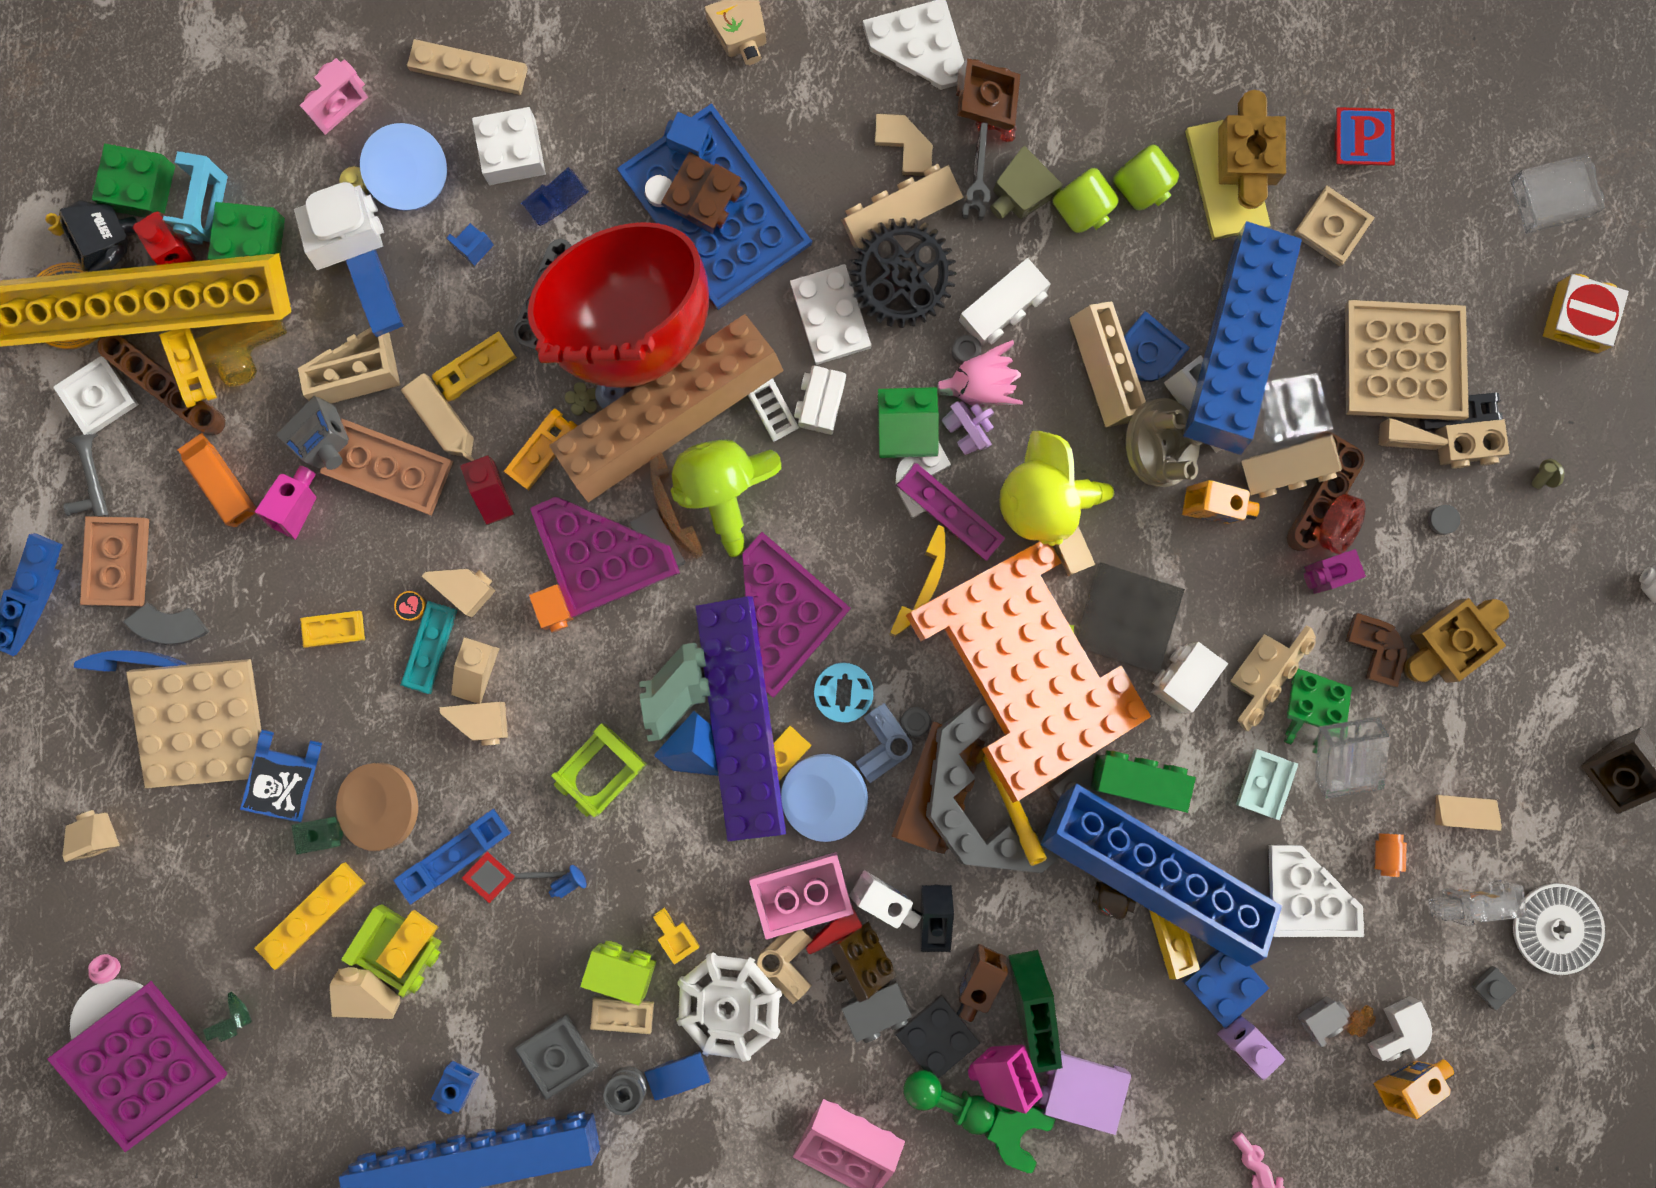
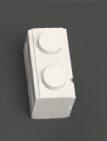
[794,366,846,435]

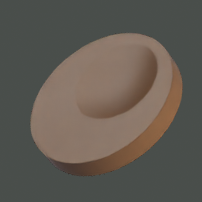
[336,763,418,851]

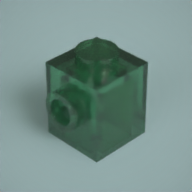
[291,816,343,855]

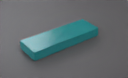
[400,601,458,694]

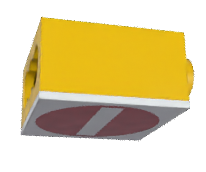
[1543,274,1629,353]

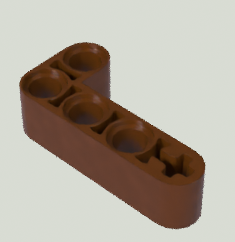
[1287,431,1365,551]

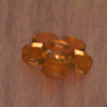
[1347,1005,1376,1037]

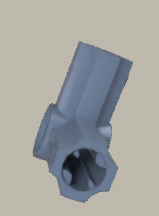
[856,703,913,783]

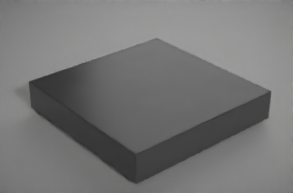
[514,1014,599,1100]

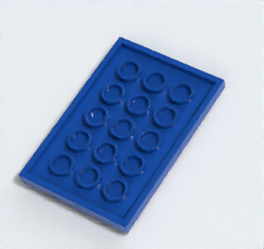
[617,103,812,310]

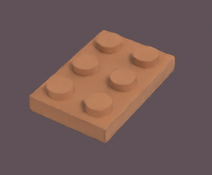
[80,516,149,607]

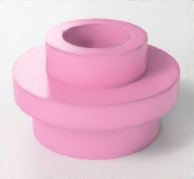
[88,954,121,984]

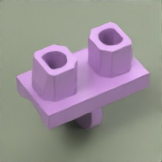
[942,401,994,455]

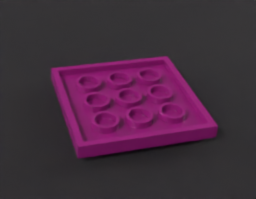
[47,981,228,1152]

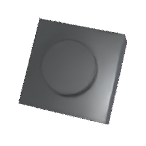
[1471,966,1517,1010]

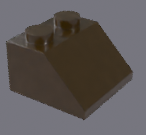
[1581,727,1656,814]

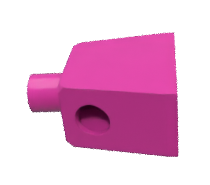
[255,465,316,540]
[968,1045,1043,1114]

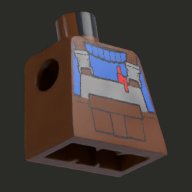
[957,944,1008,1022]

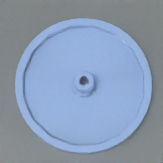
[360,123,447,211]
[781,754,868,842]

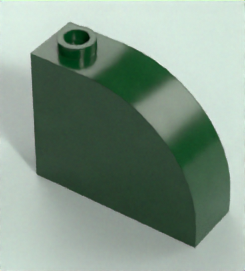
[1008,950,1063,1073]

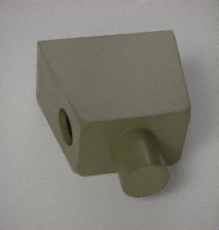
[990,146,1063,219]

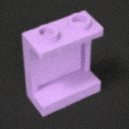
[1038,1051,1131,1135]

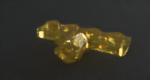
[195,319,287,387]

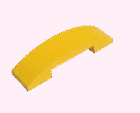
[889,525,946,637]

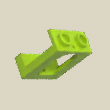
[551,723,647,817]

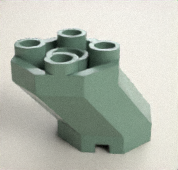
[639,643,711,742]

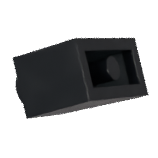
[921,884,954,952]

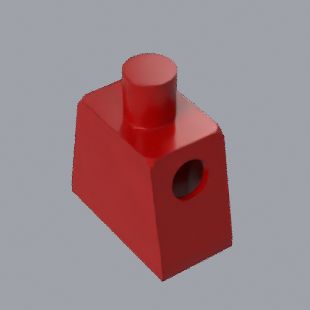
[133,211,197,265]

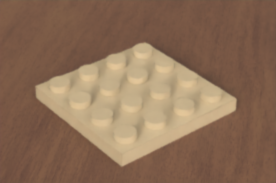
[1345,300,1469,421]
[126,659,261,788]

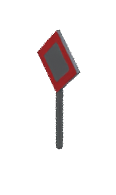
[462,851,568,904]

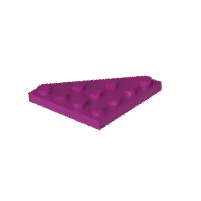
[530,497,680,617]
[742,532,851,698]

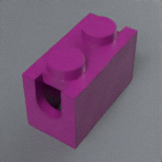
[1304,549,1366,594]

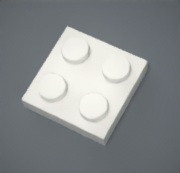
[53,356,139,435]

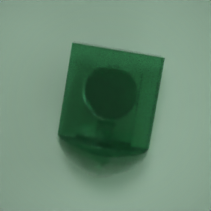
[203,992,252,1042]

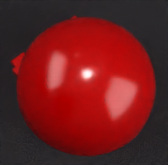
[528,222,709,388]

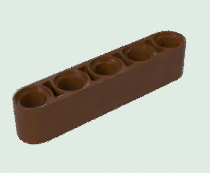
[97,335,226,435]

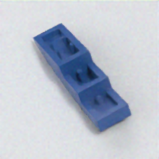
[346,249,404,337]

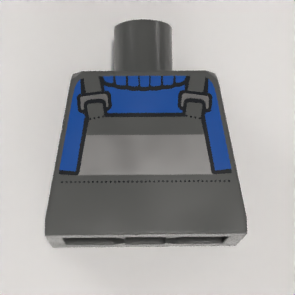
[276,395,349,470]

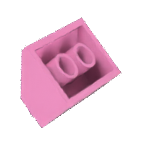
[749,852,854,940]
[793,1099,905,1188]

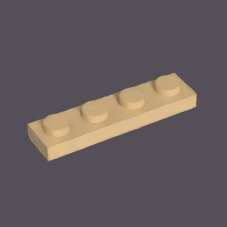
[407,39,528,95]

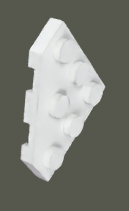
[863,0,964,90]
[1269,845,1364,937]

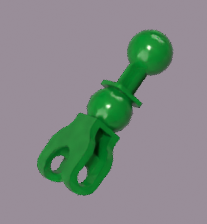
[903,1070,1056,1174]

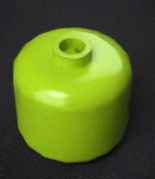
[1113,144,1179,211]
[1053,168,1119,233]

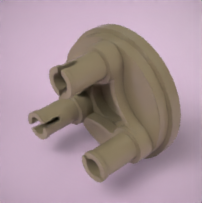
[1126,398,1202,487]

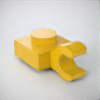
[653,907,700,965]

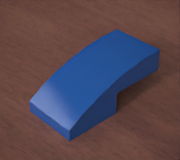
[644,1051,711,1101]

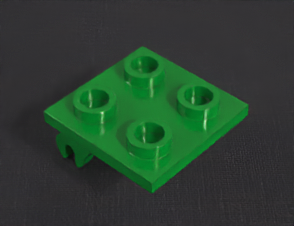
[1284,668,1352,755]

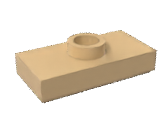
[590,997,654,1034]

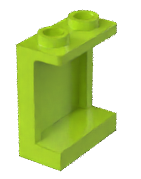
[341,904,442,998]

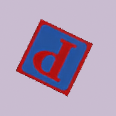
[1335,107,1395,166]

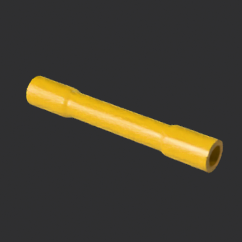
[983,755,1047,866]

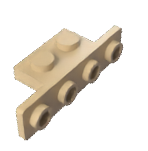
[1230,625,1316,731]

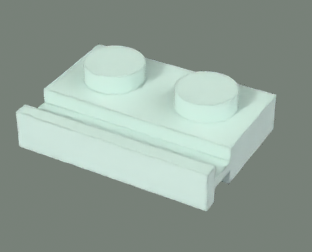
[1236,749,1298,820]

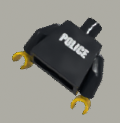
[45,200,137,272]

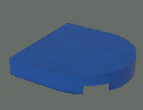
[1124,311,1190,382]

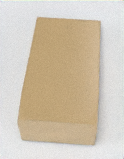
[1379,418,1448,450]

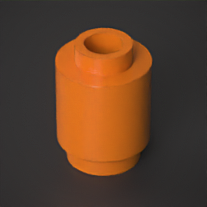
[1374,833,1407,877]

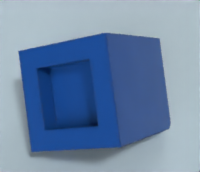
[446,223,494,266]

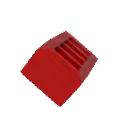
[806,903,862,954]

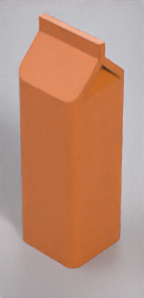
[177,433,257,527]

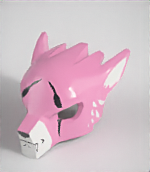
[938,340,1023,407]

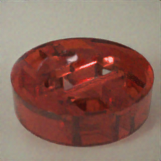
[1319,493,1366,554]

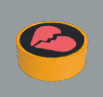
[394,591,426,621]

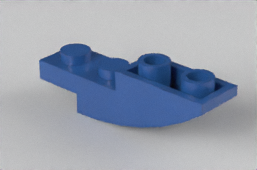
[0,533,63,656]

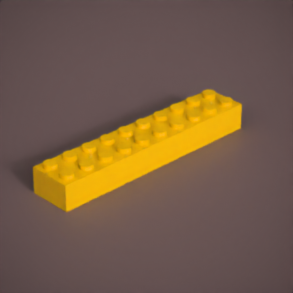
[0,253,292,347]

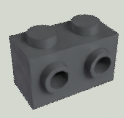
[841,979,912,1043]

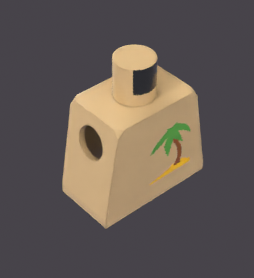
[705,0,766,65]

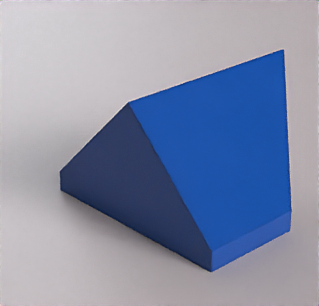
[654,711,718,776]

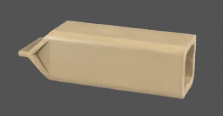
[401,373,474,461]

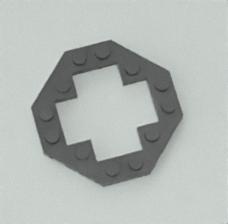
[926,693,1095,873]

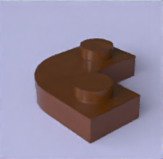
[1345,613,1407,688]

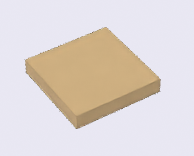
[1292,186,1375,266]

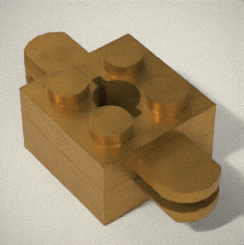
[1218,90,1286,209]
[1404,598,1509,683]

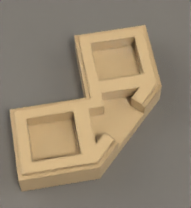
[875,114,933,176]

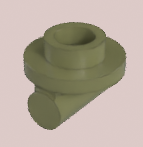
[1532,458,1565,489]

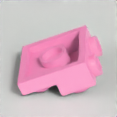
[300,58,368,135]

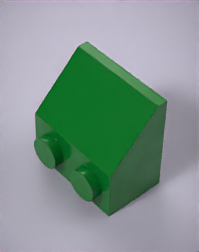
[877,387,939,458]

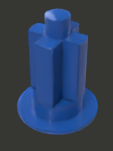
[549,865,587,898]

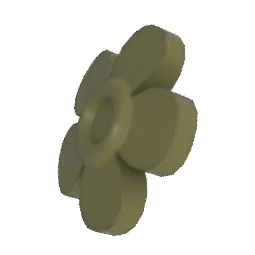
[565,382,597,416]

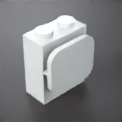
[294,182,384,270]

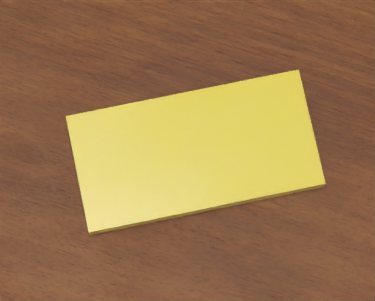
[1185,120,1271,241]

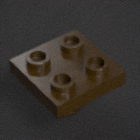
[831,921,896,1003]

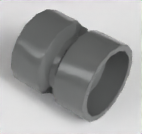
[603,1066,648,1116]

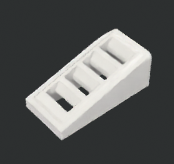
[748,378,799,442]

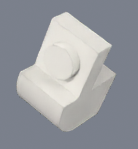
[1367,996,1432,1061]

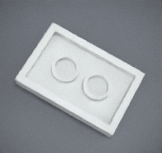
[790,264,871,365]

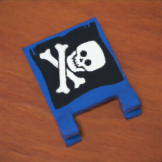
[240,729,322,822]

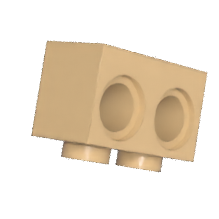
[1435,419,1510,469]

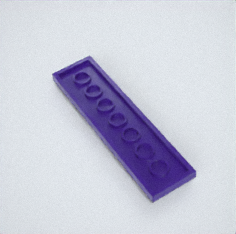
[695,596,786,842]

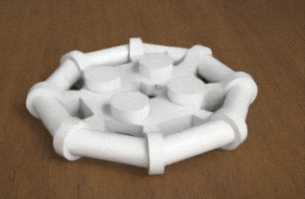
[676,952,782,1062]

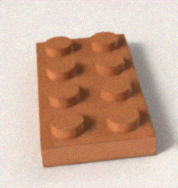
[320,419,453,516]

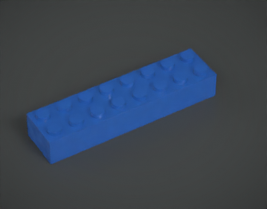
[1183,221,1302,455]
[1041,783,1282,967]
[339,1111,600,1188]

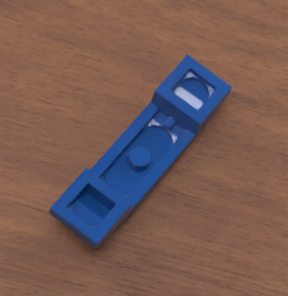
[74,650,188,671]
[393,809,511,905]

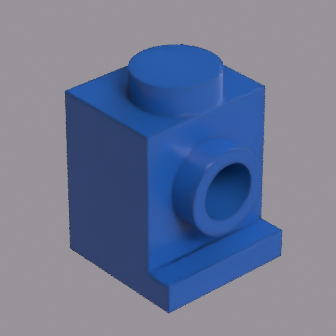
[431,1061,479,1114]

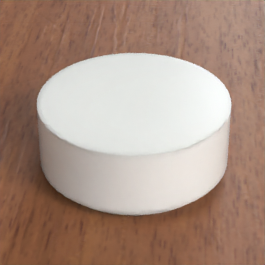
[645,175,672,207]

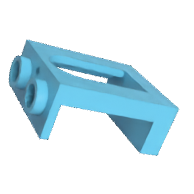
[163,151,228,244]

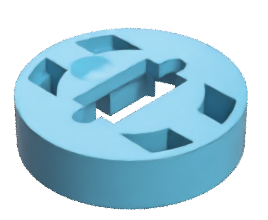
[814,662,873,722]

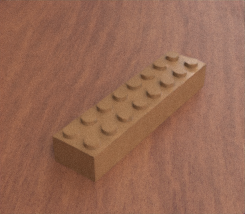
[549,314,784,503]

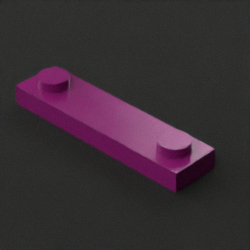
[896,463,1005,561]

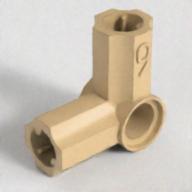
[757,929,813,1004]

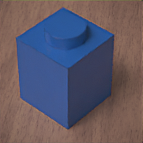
[664,112,712,159]

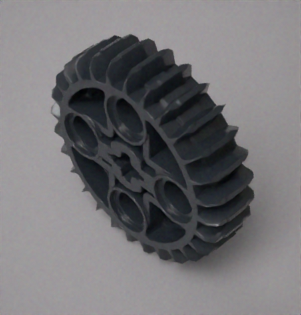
[848,217,957,328]

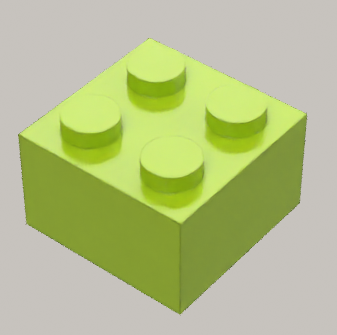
[580,941,657,1006]

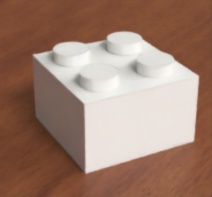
[472,107,546,185]
[1151,642,1228,713]

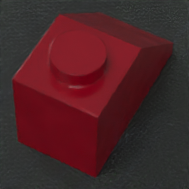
[460,455,515,525]

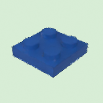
[1182,950,1269,1029]

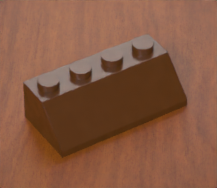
[892,721,985,854]

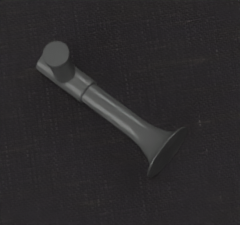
[63,434,108,517]

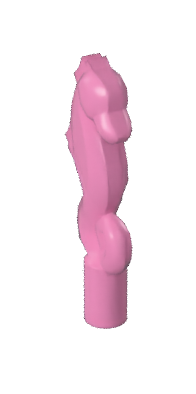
[1232,1131,1285,1188]

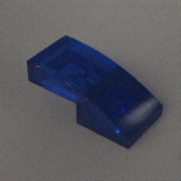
[522,167,589,226]

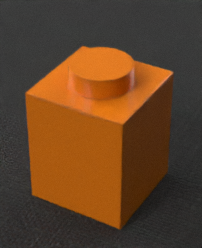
[529,584,574,633]

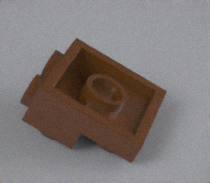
[956,58,1021,131]
[661,152,743,234]

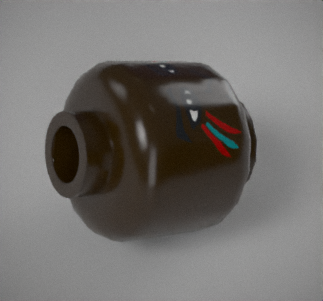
[1091,881,1136,920]

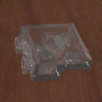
[1261,373,1333,444]

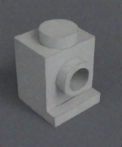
[1297,996,1350,1047]

